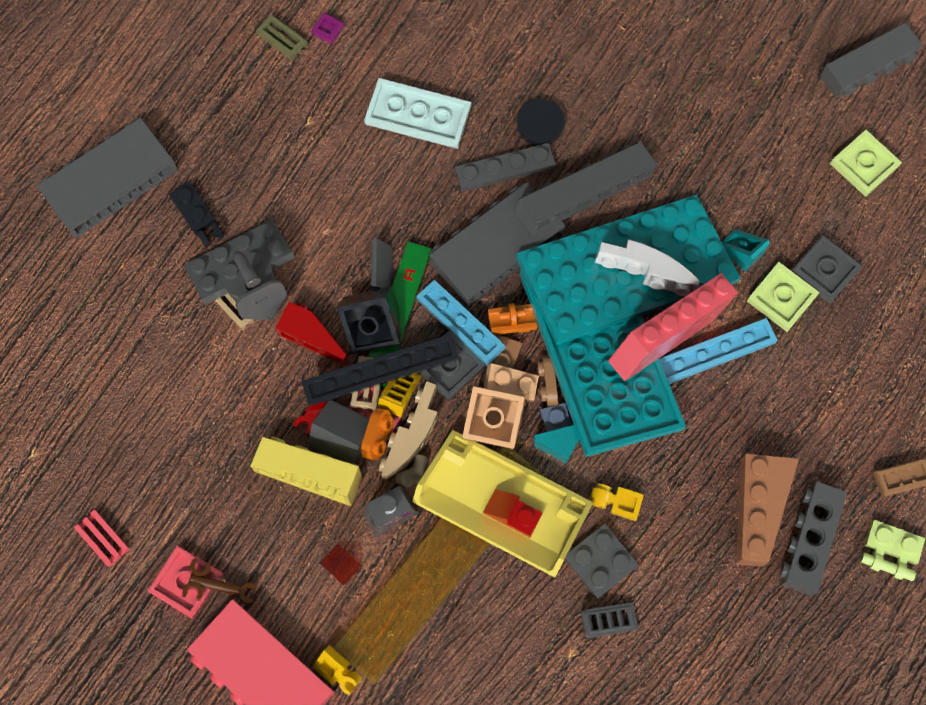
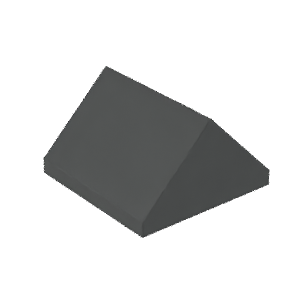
[308,400,370,465]

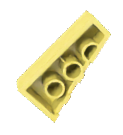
[251,436,363,506]

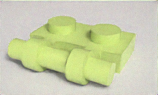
[860,520,925,581]

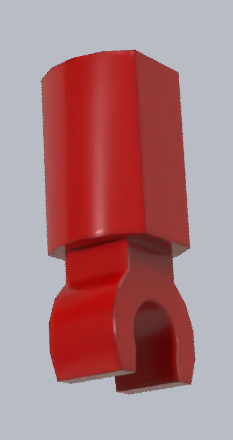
[294,400,334,436]

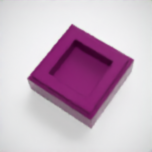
[311,12,344,45]

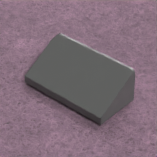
[371,238,393,291]

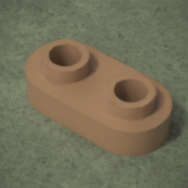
[537,355,558,406]

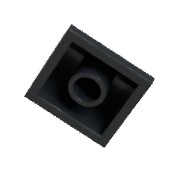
[337,286,401,354]

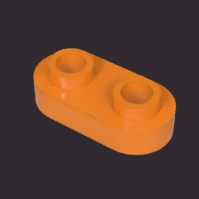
[361,408,394,460]

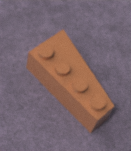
[736,454,799,567]

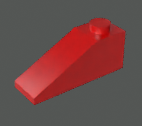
[275,302,348,366]

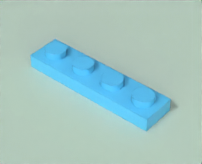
[416,280,505,365]

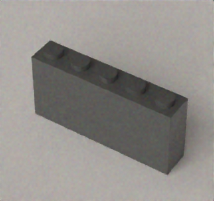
[37,118,178,239]
[429,182,565,308]

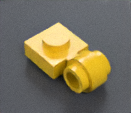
[590,484,644,521]

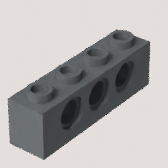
[779,481,847,596]

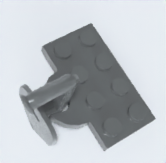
[184,219,295,320]

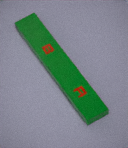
[368,242,432,388]

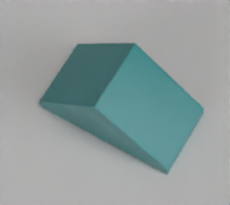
[722,229,770,272]
[533,425,580,464]

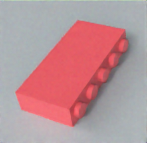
[608,273,738,381]
[187,599,335,705]

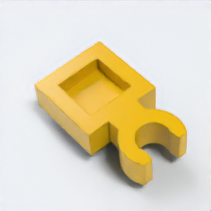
[312,645,362,695]

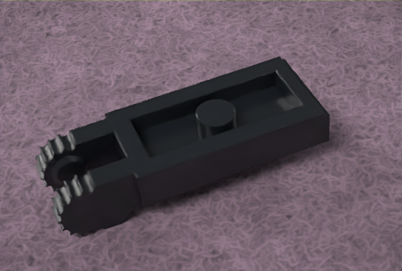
[169,182,224,248]

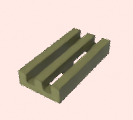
[256,14,308,61]

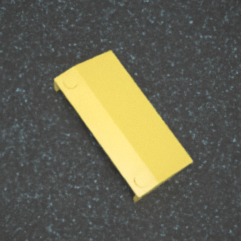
[412,430,593,577]

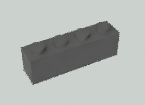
[820,23,922,99]

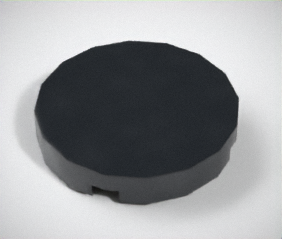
[517,99,565,145]

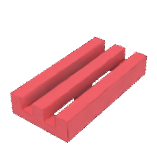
[74,509,130,567]

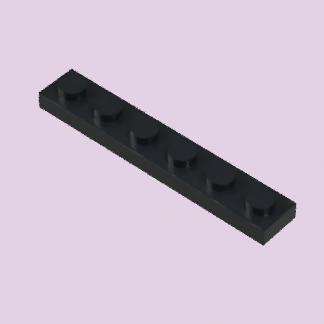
[301,334,459,407]

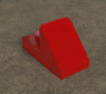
[483,489,543,538]

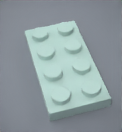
[364,78,471,149]

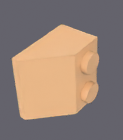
[462,386,526,449]

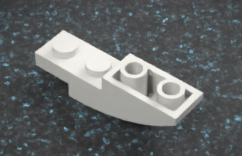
[595,240,700,296]

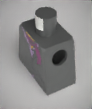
[363,486,419,538]

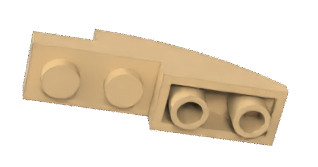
[379,381,438,482]

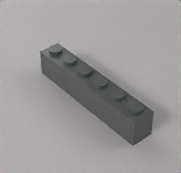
[515,142,657,235]

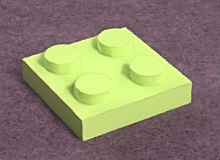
[830,130,902,197]
[747,262,820,332]

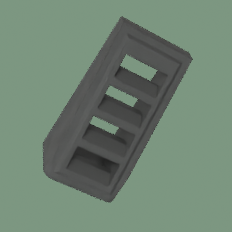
[580,602,638,639]

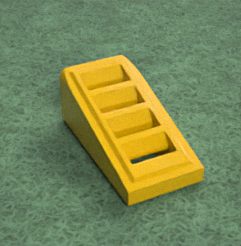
[378,373,422,418]

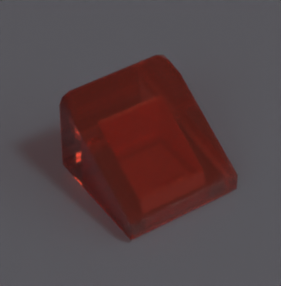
[320,544,361,585]

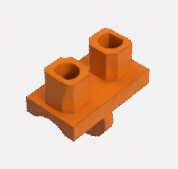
[488,303,537,336]

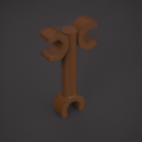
[182,559,257,605]

